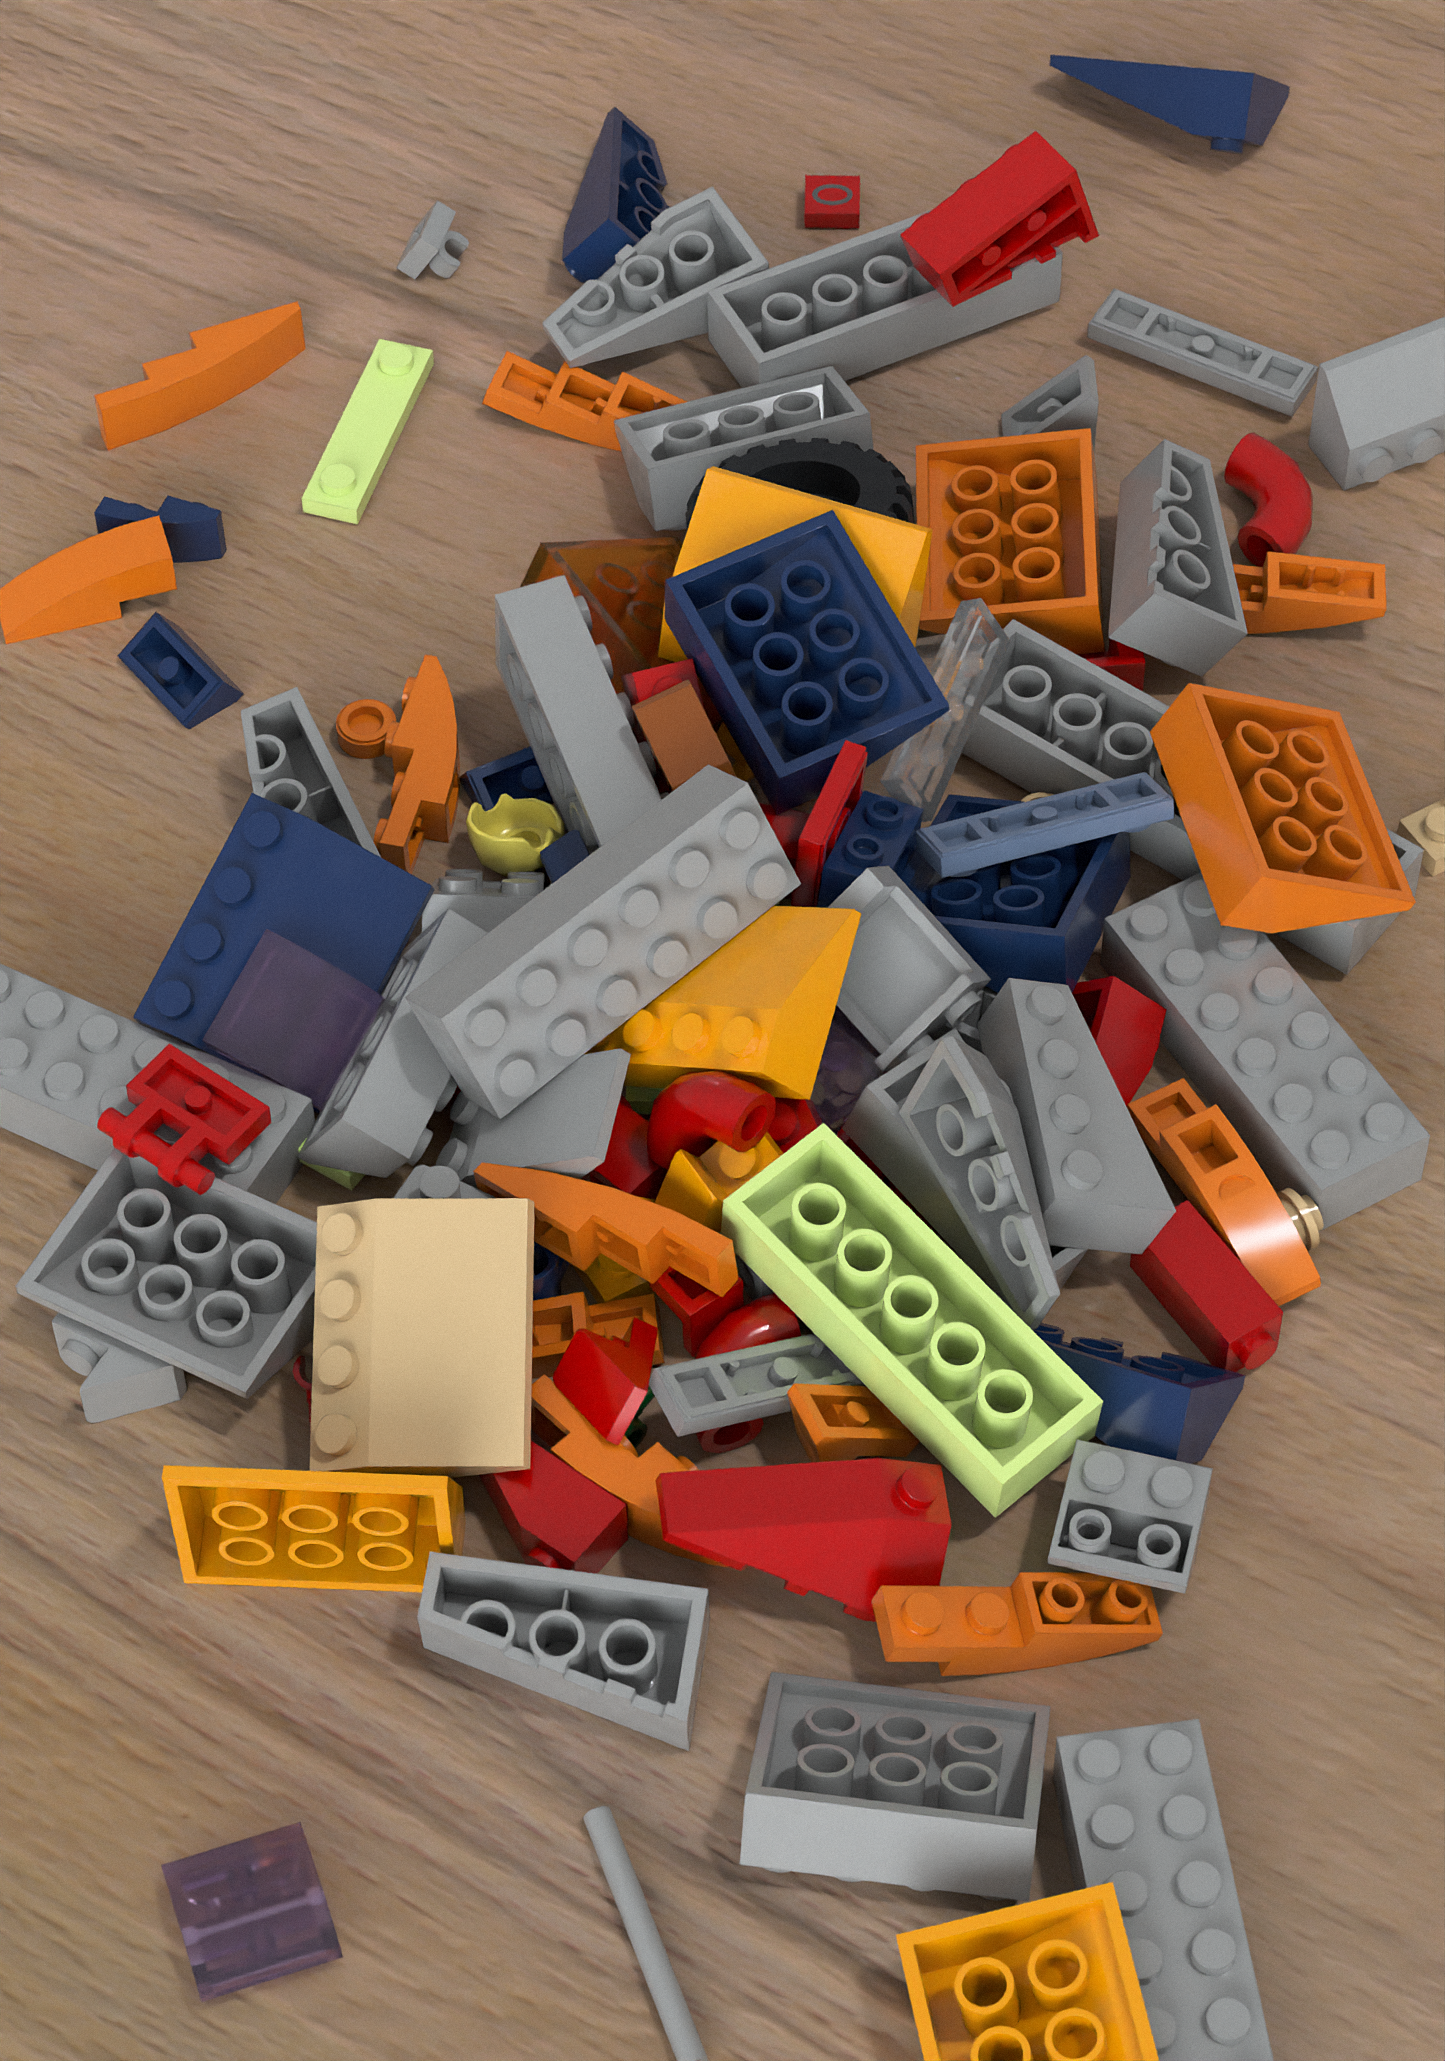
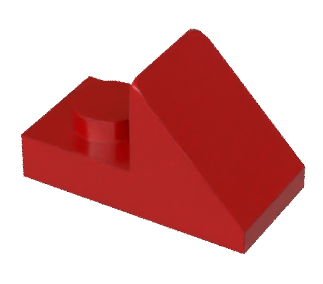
[553,1317,658,1445]

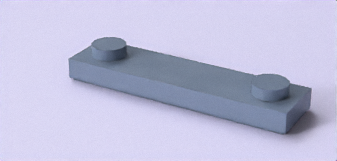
[916,772,1174,878]

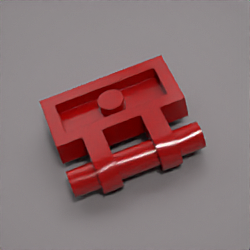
[97,1043,272,1195]

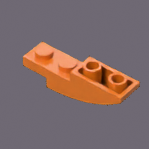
[374,654,460,874]
[1127,1078,1321,1306]
[531,1374,747,1570]
[872,1572,1163,1676]

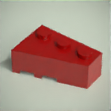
[900,131,1099,307]

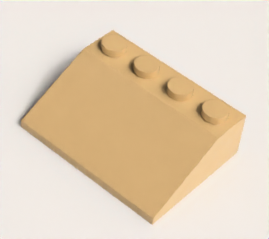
[309,1198,534,1478]

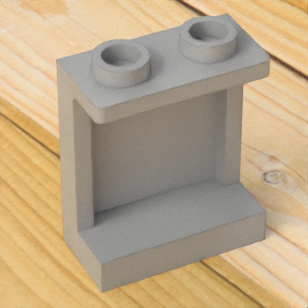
[828,866,991,1072]

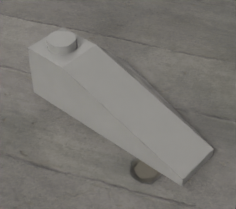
[542,186,769,368]

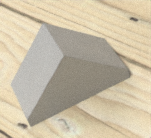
[1001,355,1099,452]

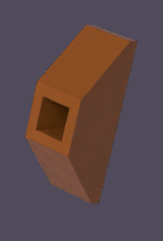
[631,680,736,793]

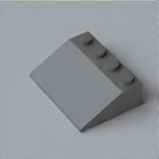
[15,1148,317,1399]
[740,1672,1051,1902]

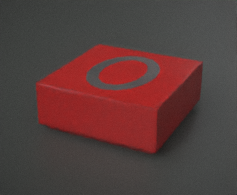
[804,175,860,228]

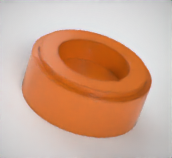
[336,699,396,759]

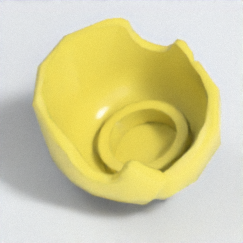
[466,793,565,876]

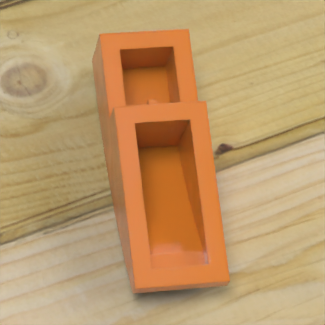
[0,515,177,644]

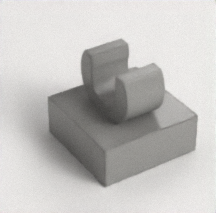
[396,200,469,279]

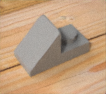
[52,1312,187,1423]

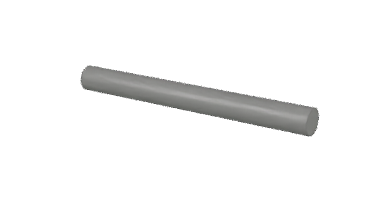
[583,1806,709,2061]

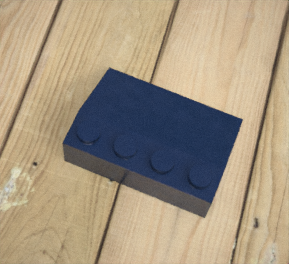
[664,510,949,815]
[133,793,435,1114]
[900,794,1131,993]

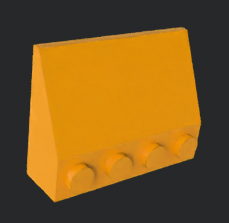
[658,466,933,662]
[583,906,861,1100]
[162,1465,466,1593]
[896,1882,1159,2061]

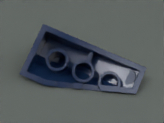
[1049,55,1290,154]
[562,107,670,283]
[1033,1323,1246,1464]

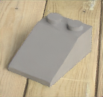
[435,1048,631,1188]

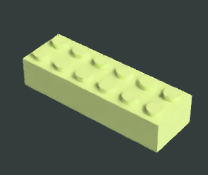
[721,1123,1103,1518]

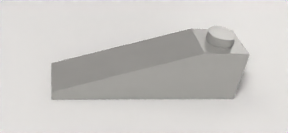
[899,1035,1060,1330]

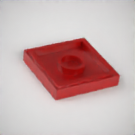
[791,740,868,907]

